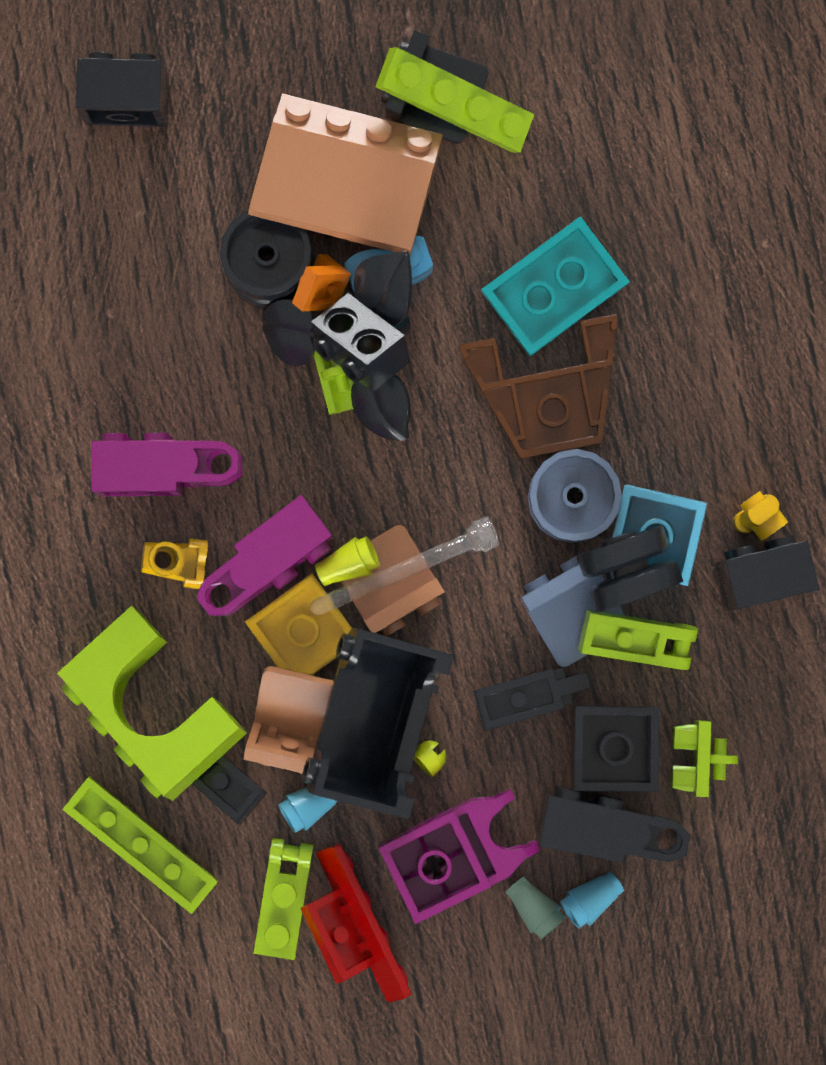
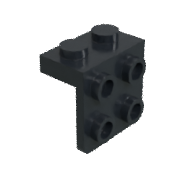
[381,30,489,144]

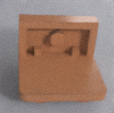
[341,525,445,636]
[243,666,334,774]

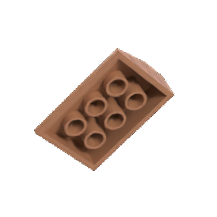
[248,93,443,256]

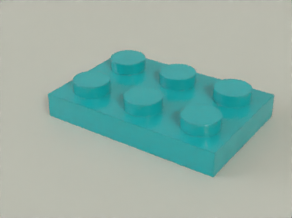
[481,216,630,357]

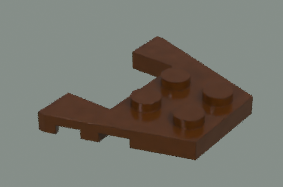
[458,314,618,460]

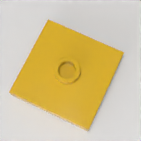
[245,573,352,676]

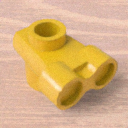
[733,491,788,541]
[141,538,208,589]

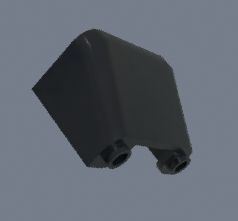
[302,628,454,819]

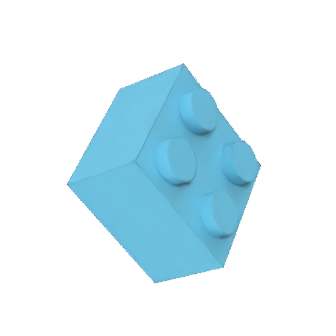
[613,485,708,586]

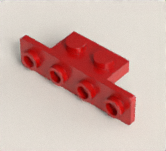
[300,844,411,1003]

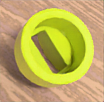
[414,740,447,777]

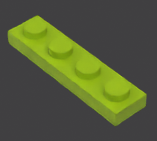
[375,47,534,153]
[62,776,219,914]

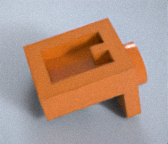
[292,254,351,312]

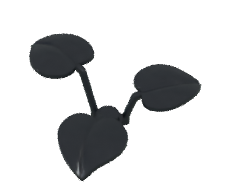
[261,251,412,441]

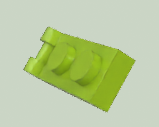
[578,609,698,670]
[253,838,314,960]

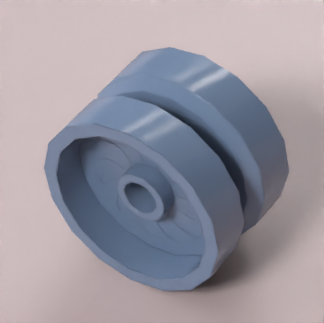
[527,449,622,544]

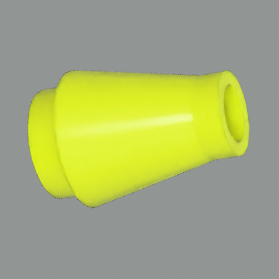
[315,536,380,587]

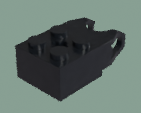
[535,786,690,863]

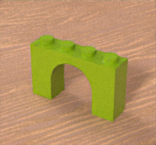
[57,606,247,801]

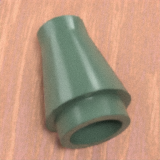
[505,876,566,940]

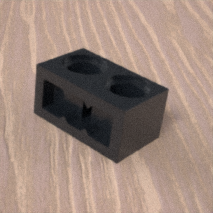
[311,293,410,392]

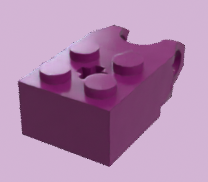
[91,433,242,497]
[196,495,334,616]
[377,789,541,924]

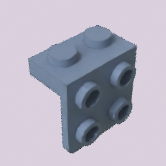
[519,556,624,667]

